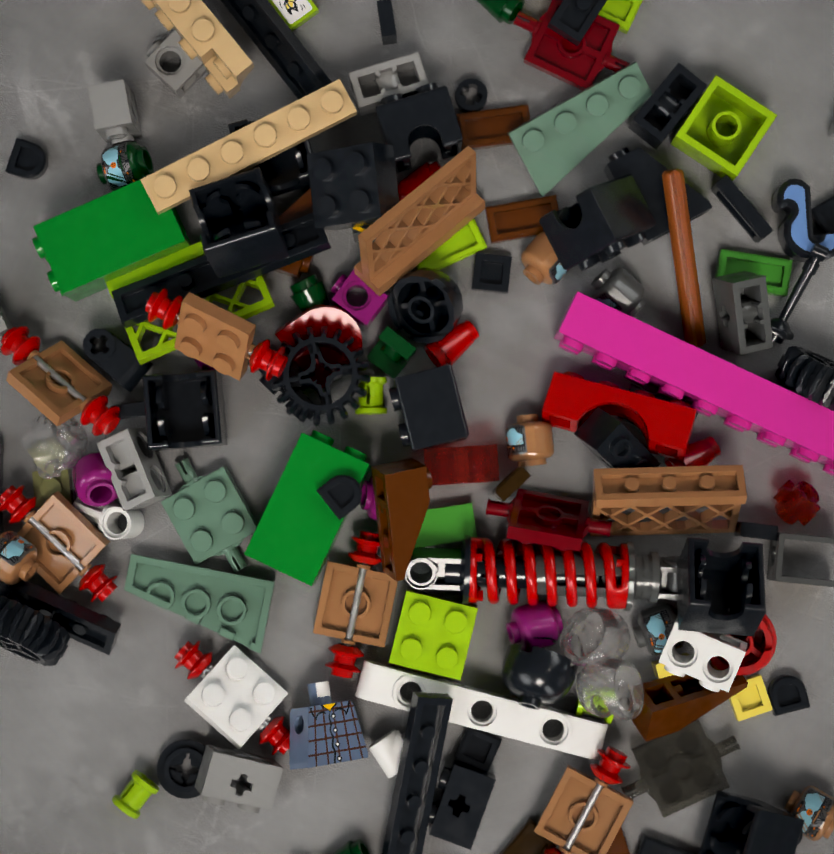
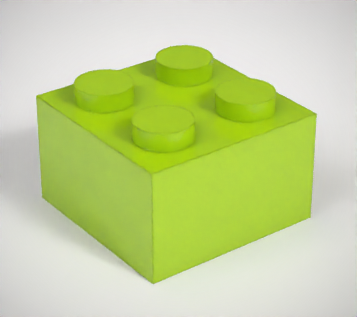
[670,75,777,181]
[389,589,478,681]

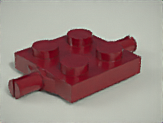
[513,0,630,90]
[486,488,612,551]

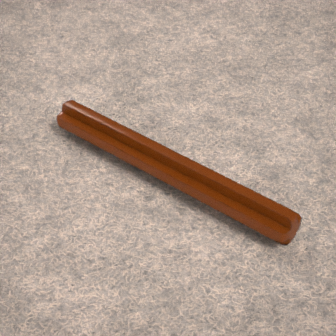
[662,168,706,347]

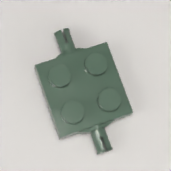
[161,458,258,573]

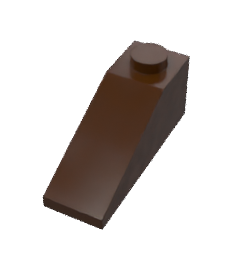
[371,458,432,581]
[628,662,748,741]

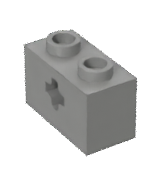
[348,52,428,116]
[87,79,142,146]
[194,744,283,813]

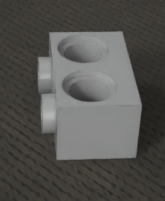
[144,28,207,99]
[96,428,173,511]

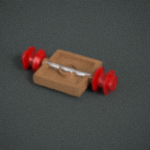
[145,288,288,381]
[1,326,120,436]
[0,485,118,602]
[313,530,398,678]
[534,746,634,854]

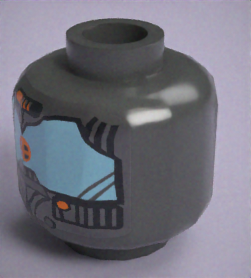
[591,268,645,317]
[632,603,685,656]

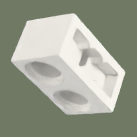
[658,615,748,692]

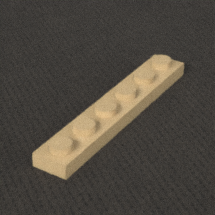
[140,79,357,215]

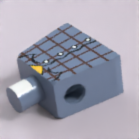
[289,681,369,770]

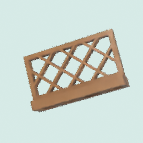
[354,146,485,296]
[590,465,747,536]

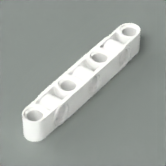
[355,660,608,760]

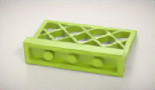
[106,241,275,365]

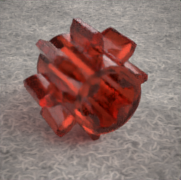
[773,480,821,526]

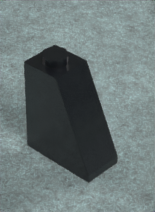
[604,147,712,246]

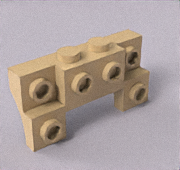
[141,0,254,99]

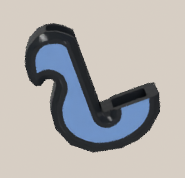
[772,178,834,262]

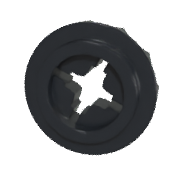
[157,739,206,799]

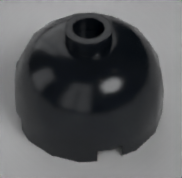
[388,268,463,344]
[502,644,578,710]

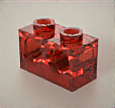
[424,444,500,486]

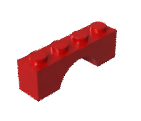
[542,371,697,462]

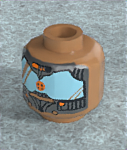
[521,232,569,285]
[505,414,554,467]
[0,530,38,585]
[784,785,834,841]

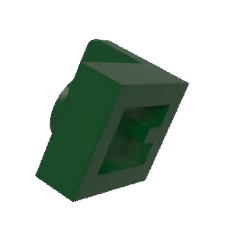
[367,326,417,379]

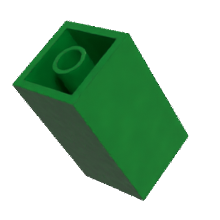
[32,180,192,302]
[244,430,371,586]

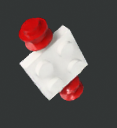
[174,640,290,756]

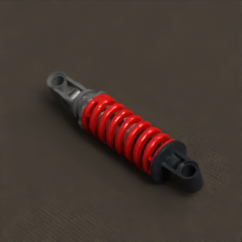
[405,535,680,611]

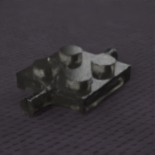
[621,719,740,818]

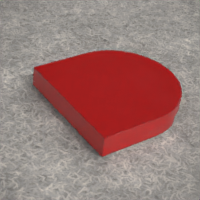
[275,305,362,388]

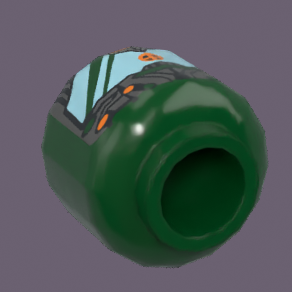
[96,141,154,191]

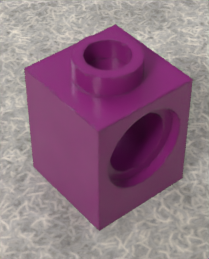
[331,270,388,329]

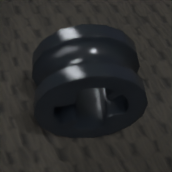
[455,78,488,113]

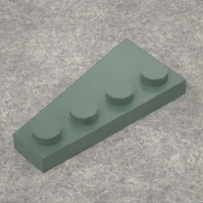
[507,62,653,197]
[124,554,275,654]

